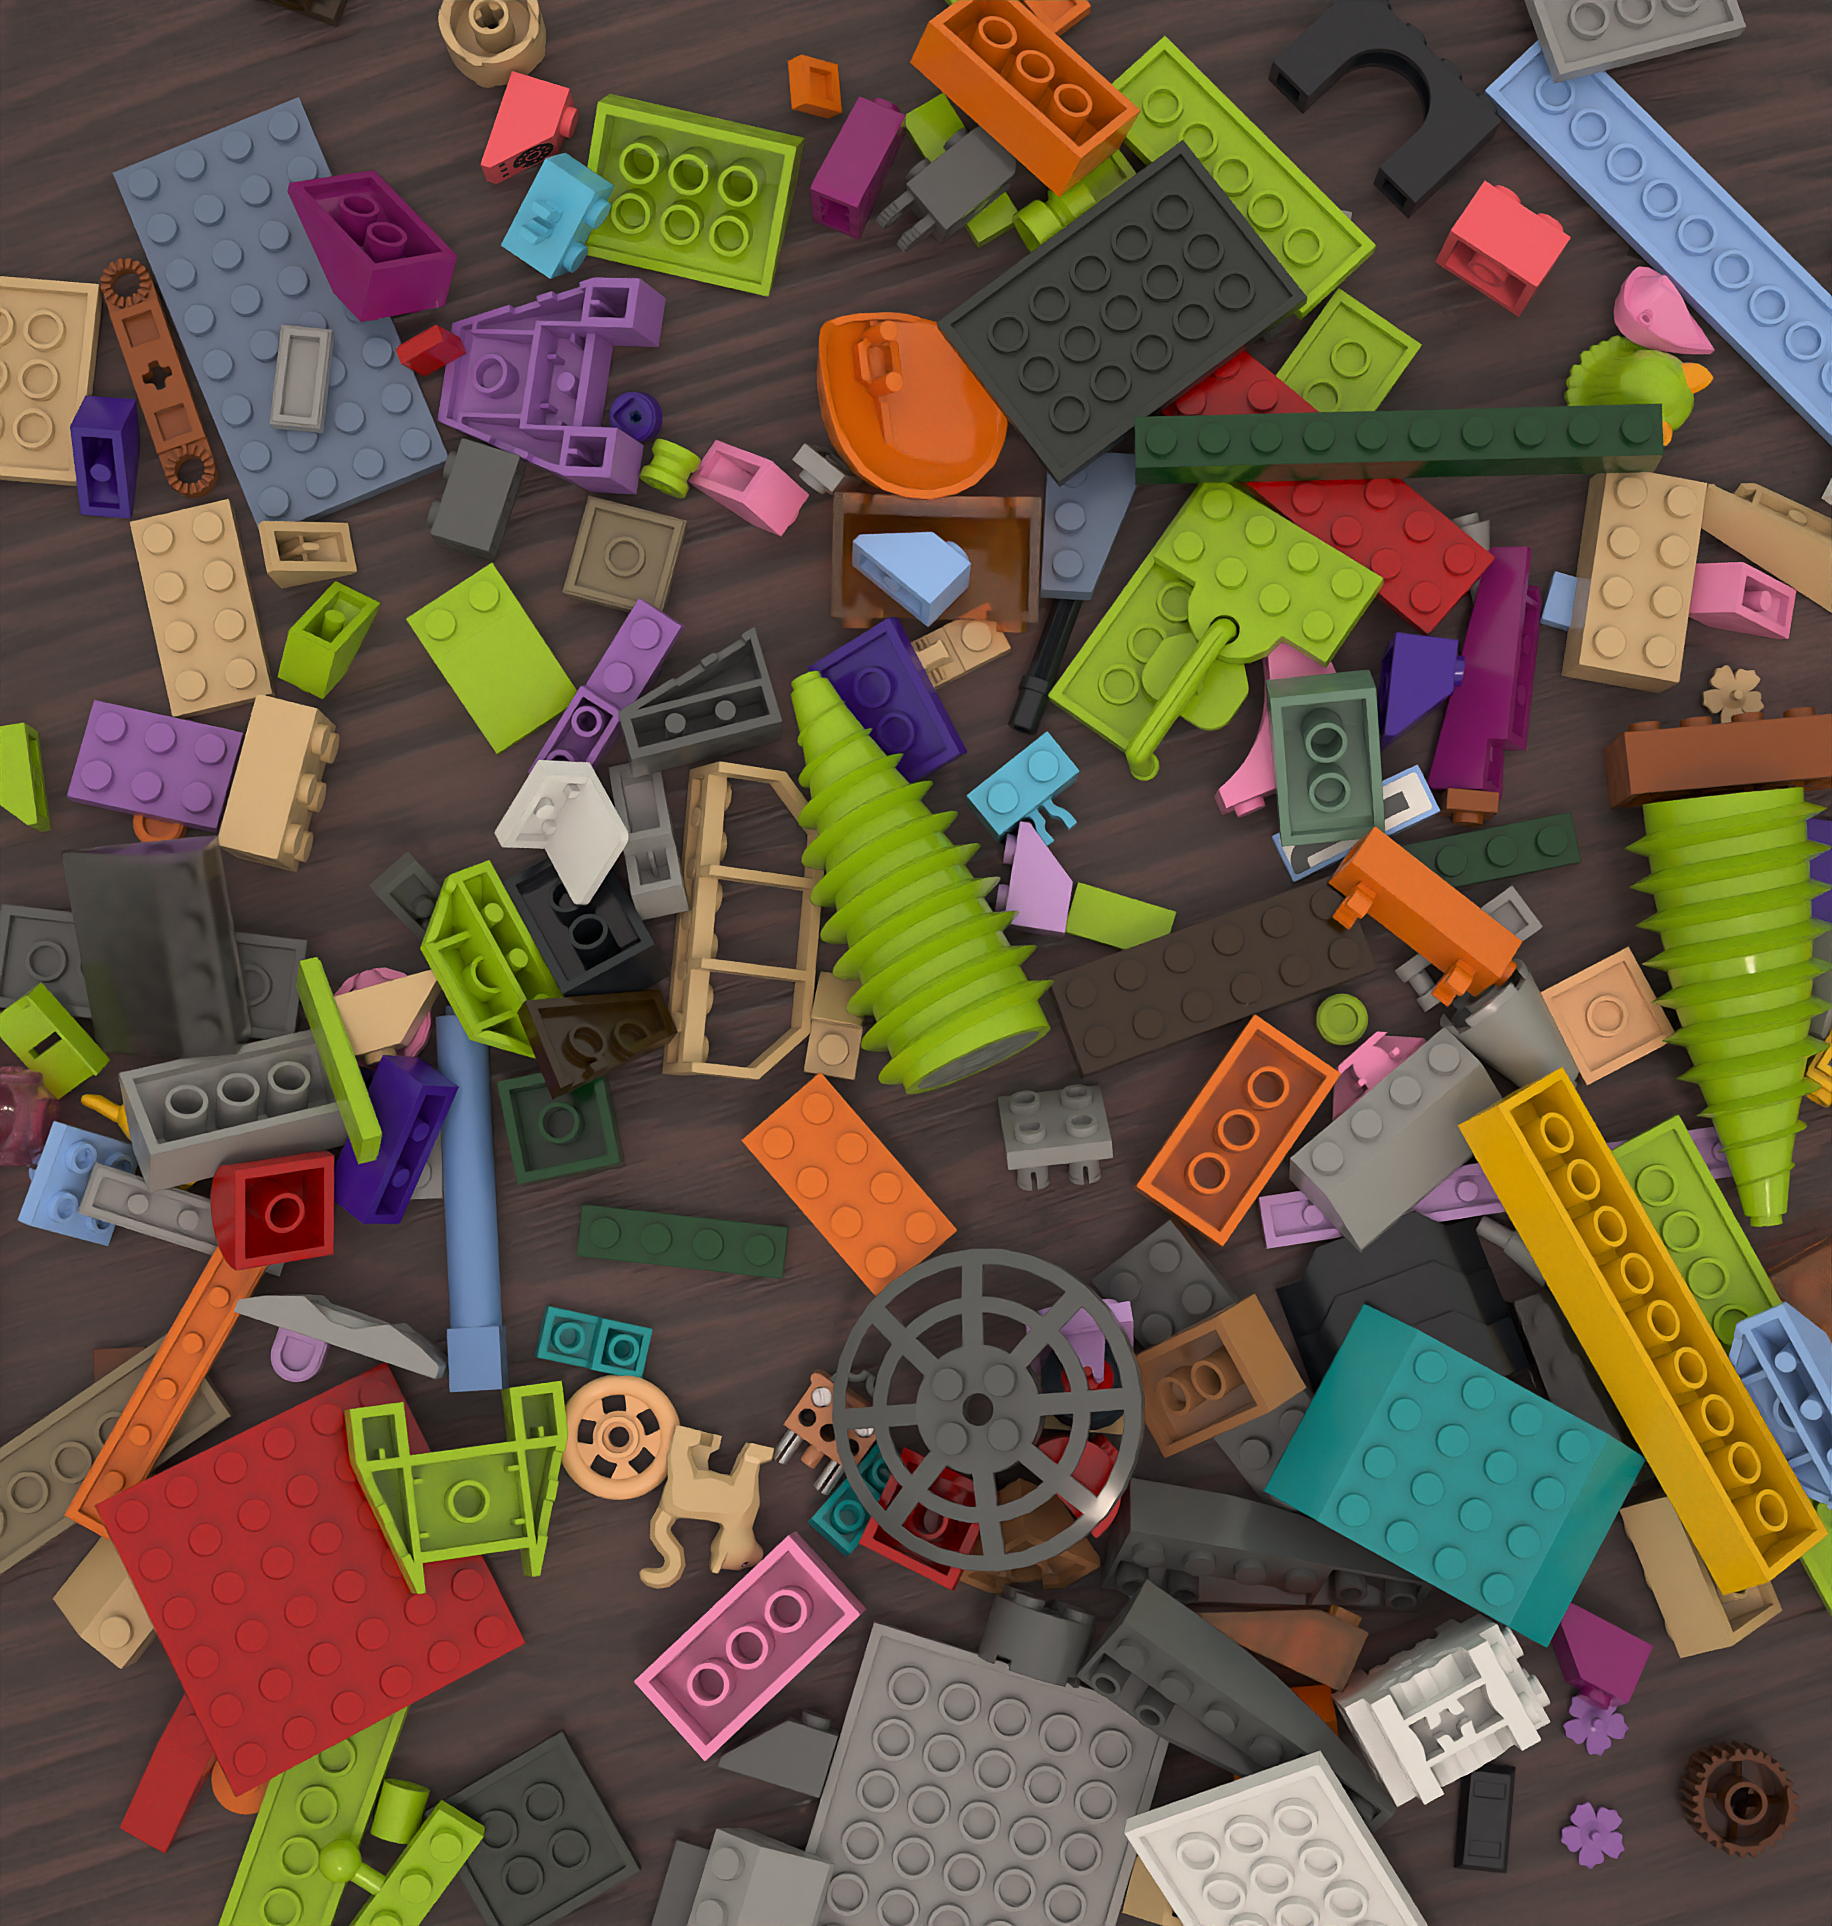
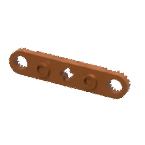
[100,258,219,498]

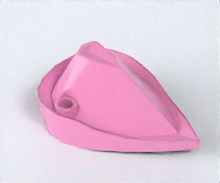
[1614,266,1715,354]

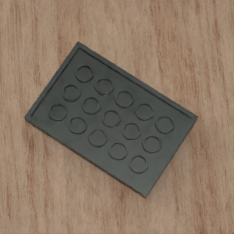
[936,140,1307,487]

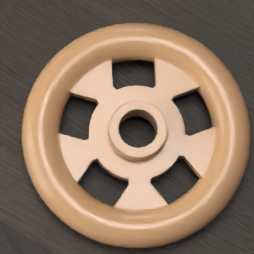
[561,1374,680,1500]

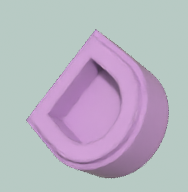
[271,1327,331,1382]

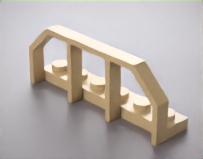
[662,761,824,1080]

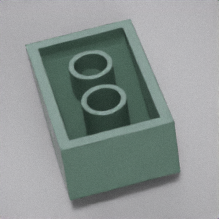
[1265,670,1386,847]

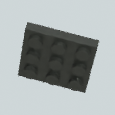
[424,1729,642,1926]

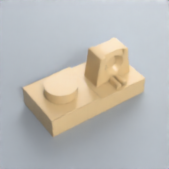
[911,604,1011,690]

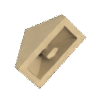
[258,521,357,589]

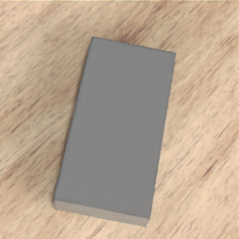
[269,325,335,433]

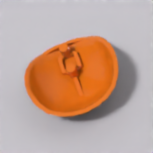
[816,312,1008,500]

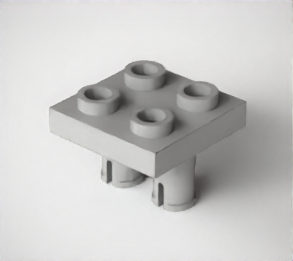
[998,1084,1113,1191]

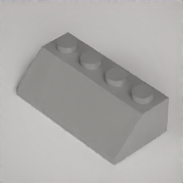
[1289,1027,1502,1253]
[119,1029,348,1193]
[687,1828,835,1926]

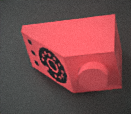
[480,71,579,184]

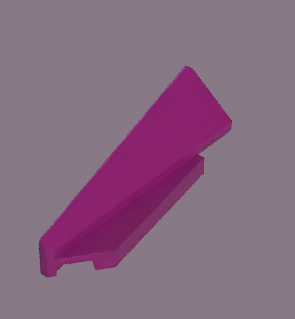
[1428,546,1542,800]

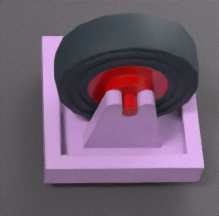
[1025,1299,1134,1430]

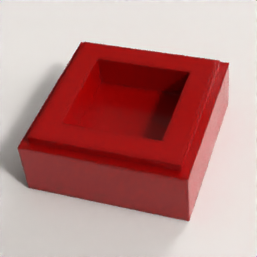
[395,325,466,377]

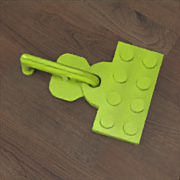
[1125,482,1384,781]

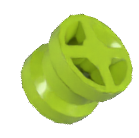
[639,439,702,499]

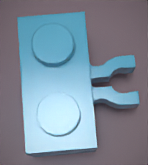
[501,153,615,279]
[966,731,1080,847]

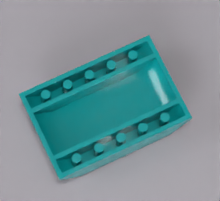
[1263,1304,1646,1648]

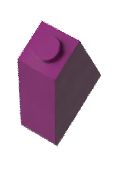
[810,96,906,240]

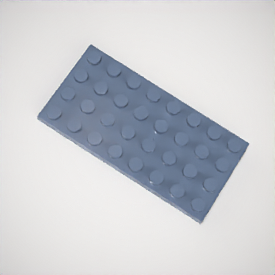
[113,97,448,530]

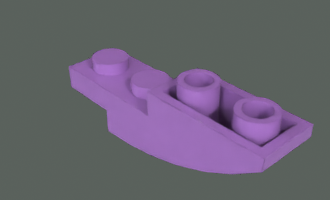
[528,598,685,774]

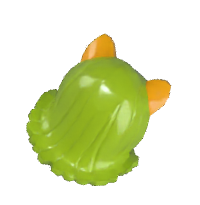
[1564,335,1714,447]

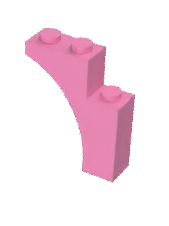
[1214,642,1336,818]

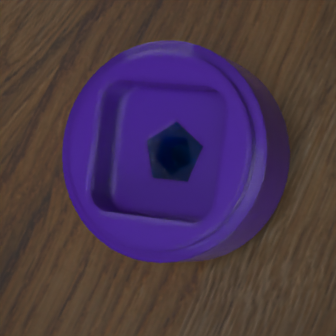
[609,392,663,443]

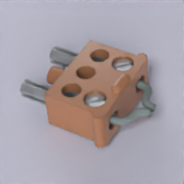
[773,1369,876,1495]

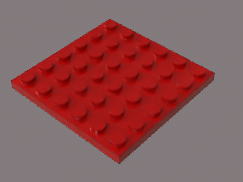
[95,1362,525,1797]

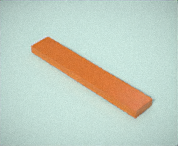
[64,1246,269,1541]

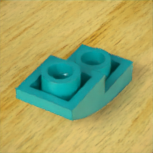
[534,1305,653,1378]
[807,1443,900,1557]

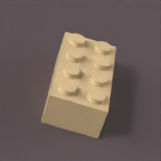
[1561,472,1707,694]

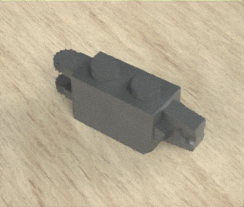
[876,125,1017,253]

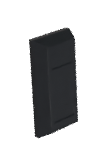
[1453,1763,1516,1874]

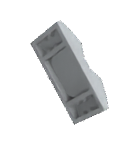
[234,1294,449,1379]

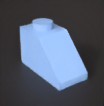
[852,532,971,627]

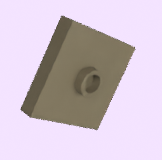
[562,496,688,613]

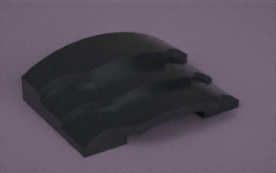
[1276,1211,1530,1393]

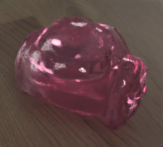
[0,1066,61,1167]

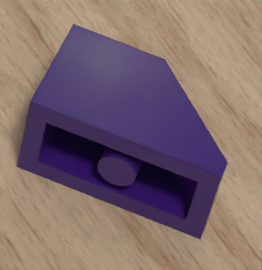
[70,396,141,519]

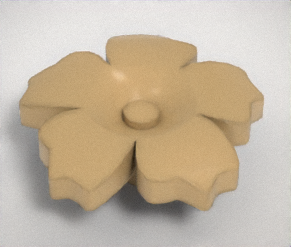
[1701,665,1764,724]

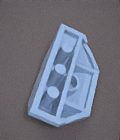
[1728,1301,1832,1510]

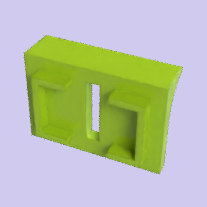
[0,982,110,1100]

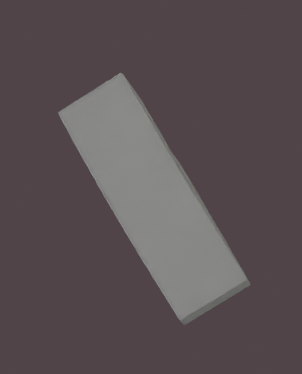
[608,763,689,920]

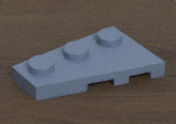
[1040,452,1138,600]

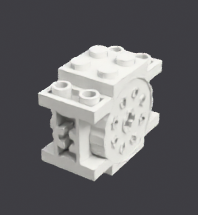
[1331,1614,1550,1807]

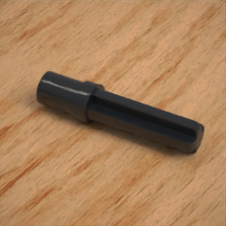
[1007,598,1083,735]

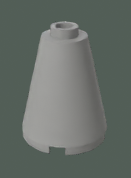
[1440,958,1579,1088]

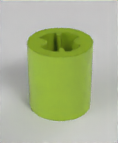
[370,1778,430,1844]

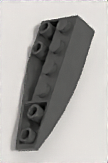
[1100,1478,1434,1612]
[1076,1579,1397,1835]

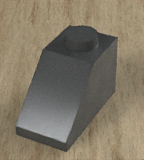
[718,1710,840,1798]

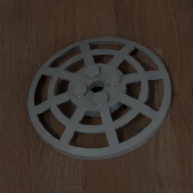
[832,1249,1145,1572]

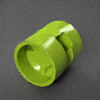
[1013,180,1097,253]

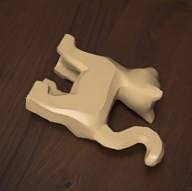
[639,1425,774,1589]

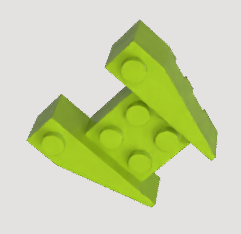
[344,1381,568,1594]

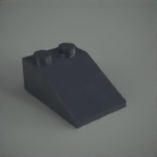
[502,858,670,997]

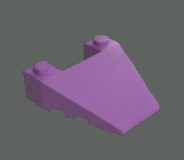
[437,277,666,495]

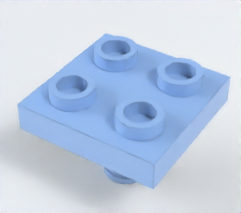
[18,1121,138,1246]

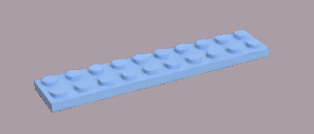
[1483,40,1832,446]

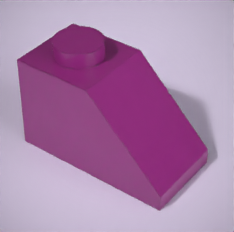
[1551,1603,1653,1710]

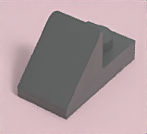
[369,851,442,943]

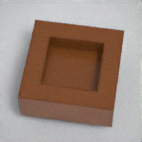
[1438,788,1499,827]

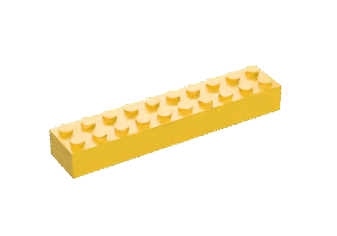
[1457,1067,1829,1596]

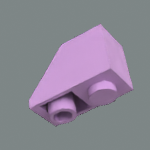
[995,821,1073,938]

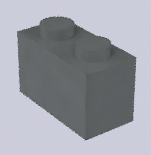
[427,438,526,563]

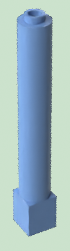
[435,1006,509,1392]

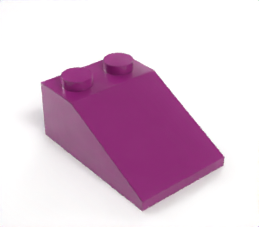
[287,170,457,322]

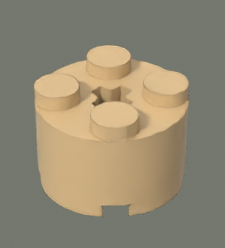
[438,0,546,88]

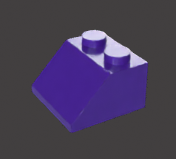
[1377,632,1465,753]

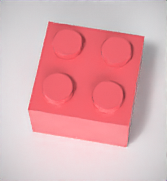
[1435,181,1571,317]

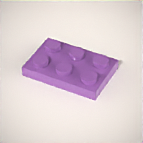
[67,700,245,834]

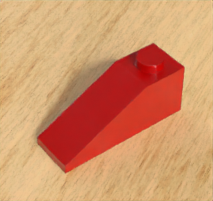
[120,1694,217,1853]

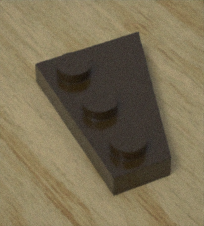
[517,990,678,1100]

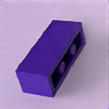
[334,1055,459,1224]

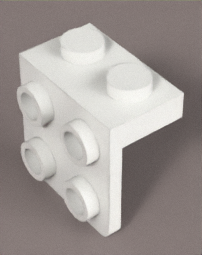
[494,760,628,905]

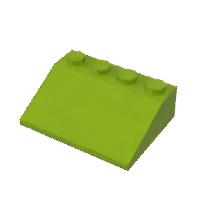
[584,94,805,297]

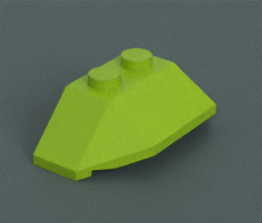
[420,860,564,1059]

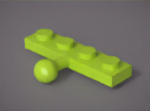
[319,1800,485,1926]

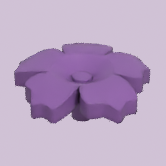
[1562,1693,1629,1756]
[1560,1801,1625,1869]

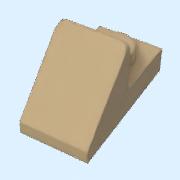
[804,971,866,1081]

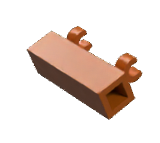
[1328,826,1523,1007]

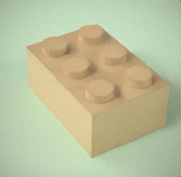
[216,694,340,873]

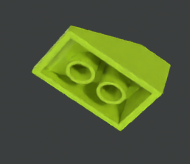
[406,563,577,755]

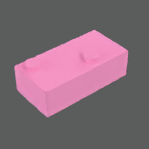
[634,1531,867,1761]

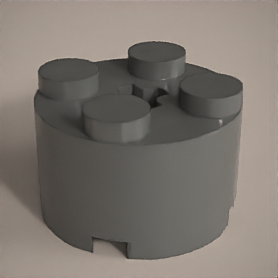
[977,1584,1097,1688]

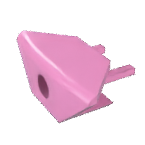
[1332,1031,1427,1121]

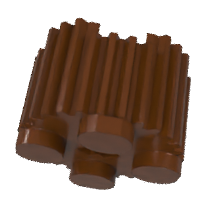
[1678,1740,1800,1858]

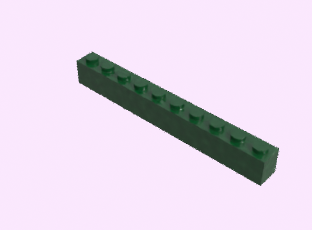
[1134,404,1664,485]

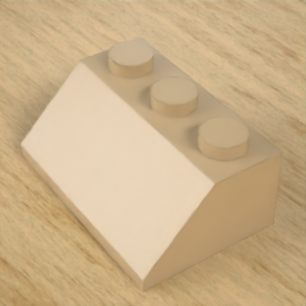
[53,1473,157,1669]
[1619,1486,1782,1658]

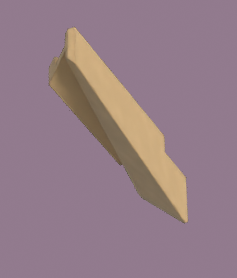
[1701,483,1832,613]

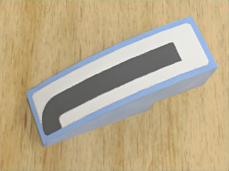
[1271,765,1440,883]

